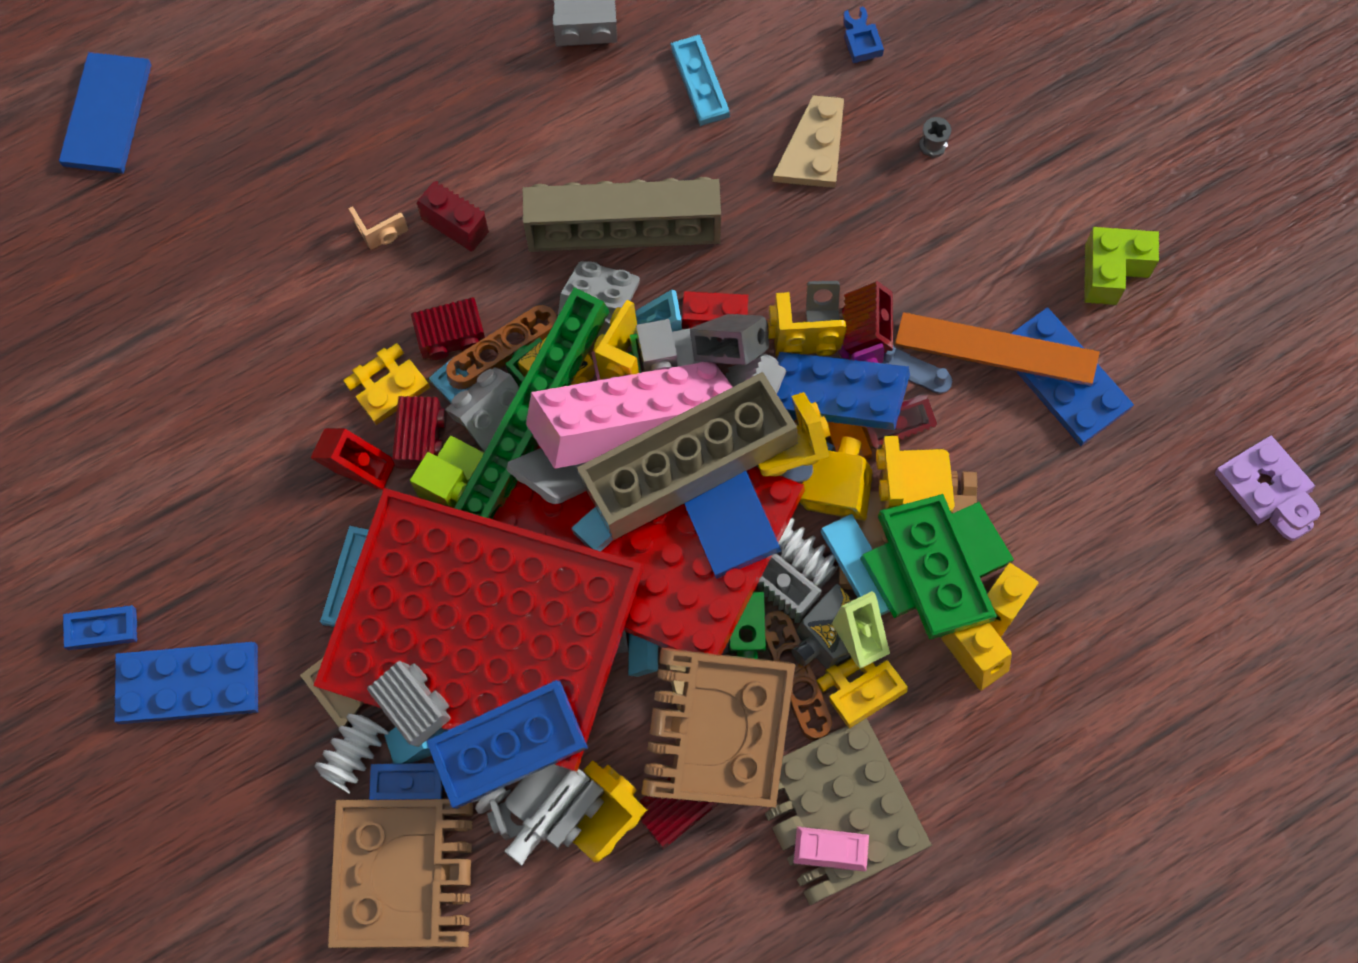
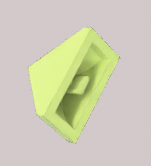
[832,591,890,668]

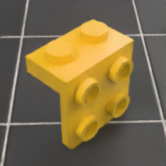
[767,292,846,356]
[593,300,639,380]
[758,392,830,476]
[876,436,955,512]
[573,760,647,863]

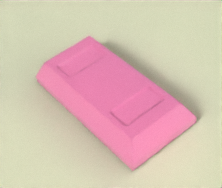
[794,827,869,872]

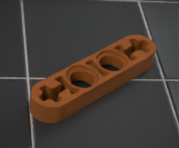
[446,305,556,390]
[765,611,832,741]

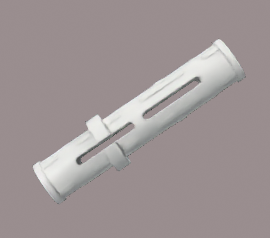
[504,769,590,866]

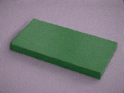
[877,494,997,640]
[860,502,1014,619]

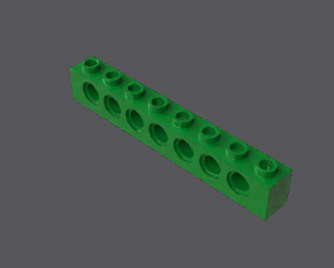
[455,287,610,519]

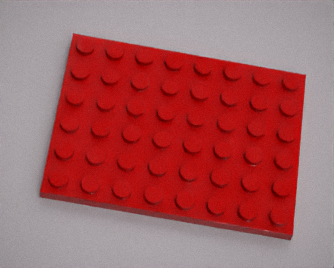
[492,444,805,655]
[313,488,644,772]

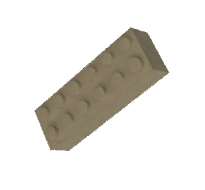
[523,177,721,252]
[577,372,798,540]

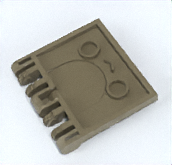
[765,718,932,906]

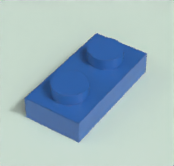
[63,605,137,651]
[369,763,443,800]

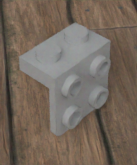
[553,0,617,46]
[558,261,640,337]
[445,367,520,452]
[507,448,586,504]
[505,764,604,850]

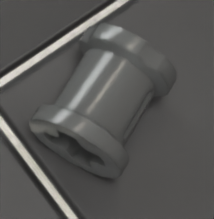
[919,117,951,158]

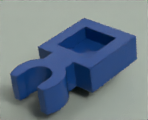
[843,7,884,63]

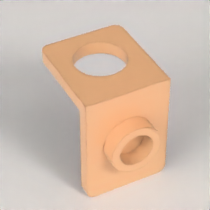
[348,206,408,250]

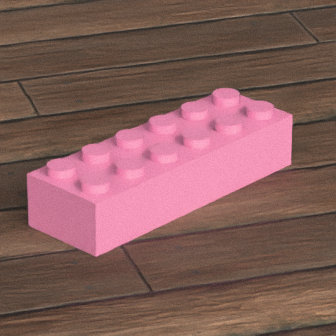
[526,362,733,469]

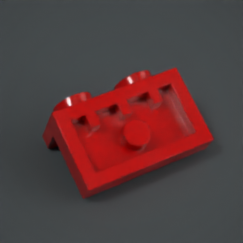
[681,291,749,330]

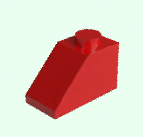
[310,428,395,490]

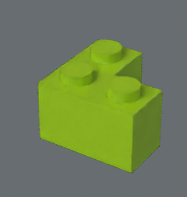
[1084,227,1159,305]
[410,435,484,508]

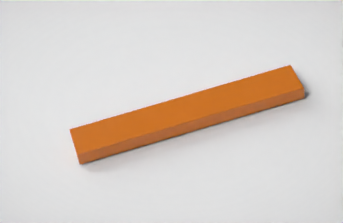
[895,312,1100,386]

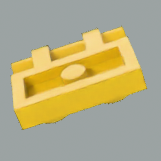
[343,343,430,425]
[816,658,908,729]

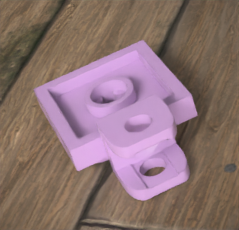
[1215,435,1320,541]

